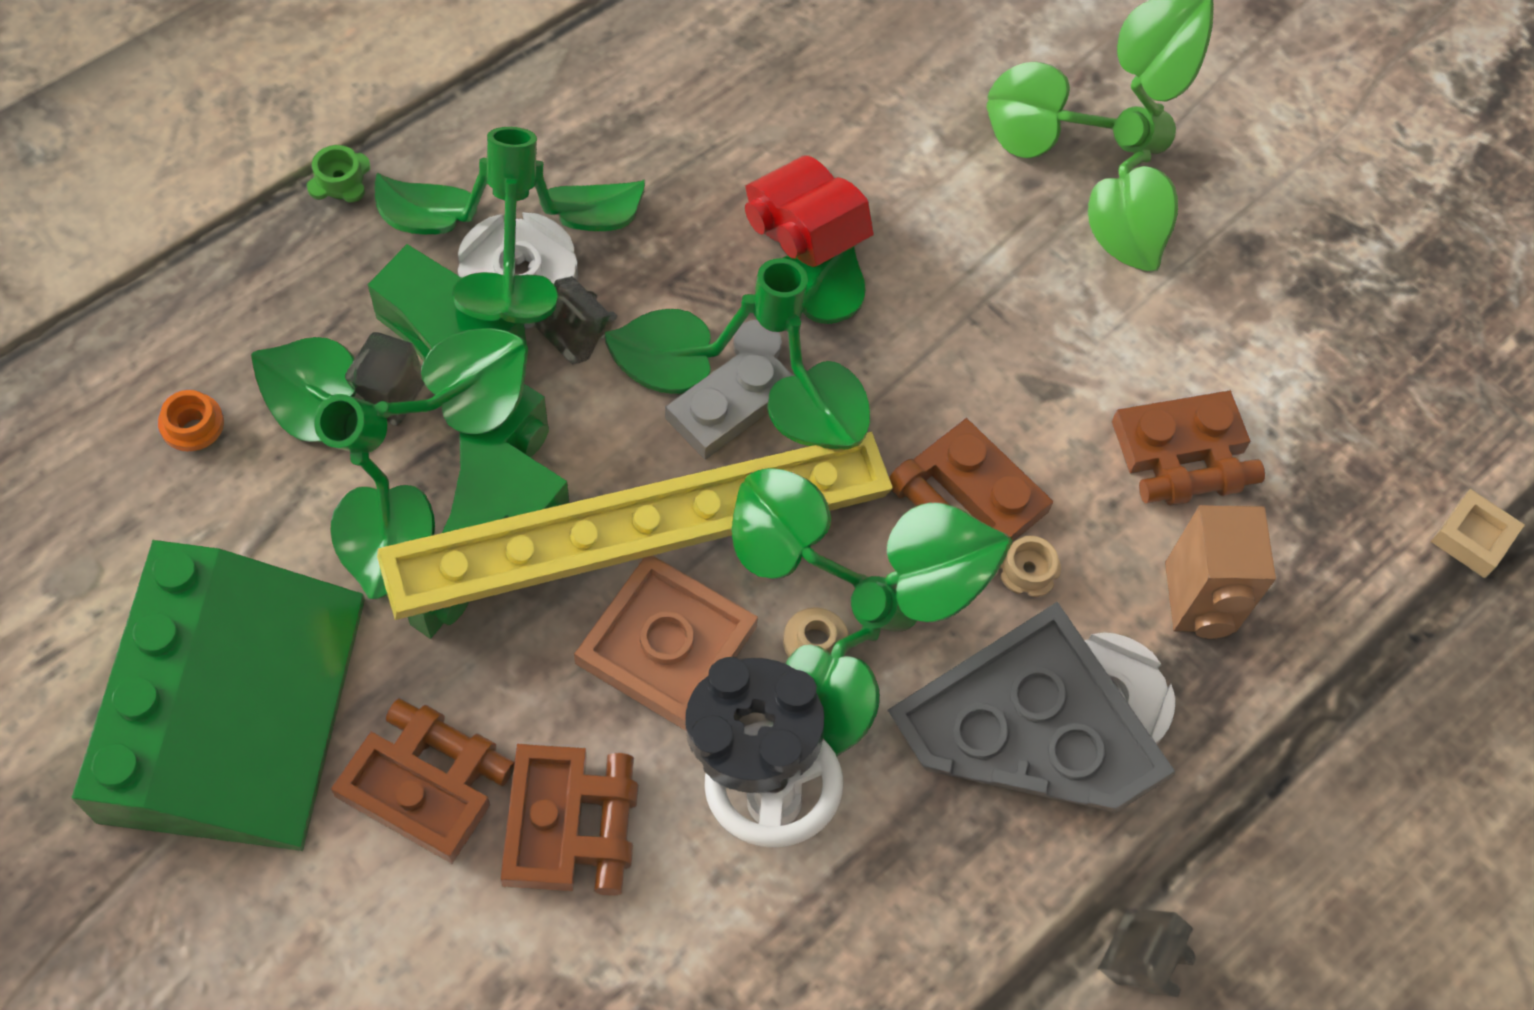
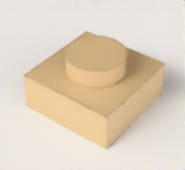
[1431,489,1525,578]

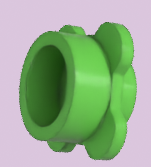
[307,145,371,202]

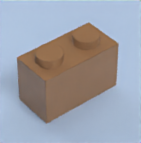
[1165,505,1276,639]

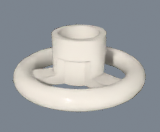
[705,721,843,848]

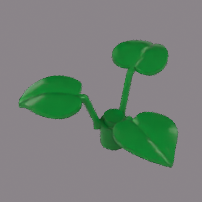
[375,127,645,324]
[605,246,870,450]
[251,328,528,599]
[732,468,1012,757]

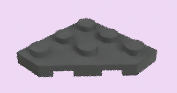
[888,602,1175,813]

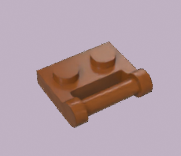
[889,418,1054,542]

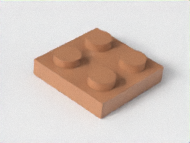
[574,555,758,731]

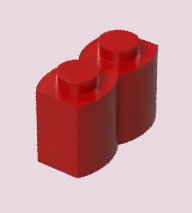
[745,155,874,267]

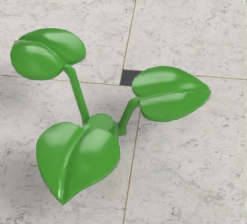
[986,0,1214,271]

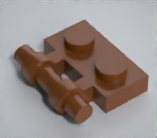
[1111,390,1265,506]
[331,698,515,864]
[500,744,639,896]

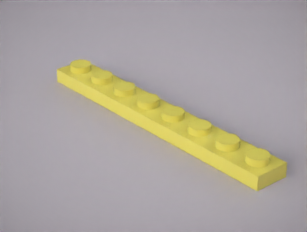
[377,432,893,620]

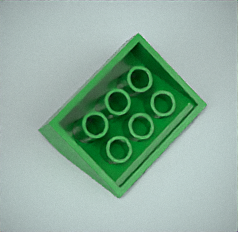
[71,540,365,851]

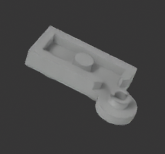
[665,320,794,460]

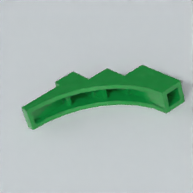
[367,244,570,639]

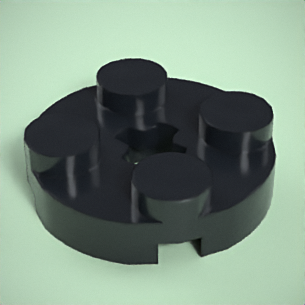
[685,657,824,793]

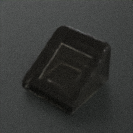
[345,332,424,426]

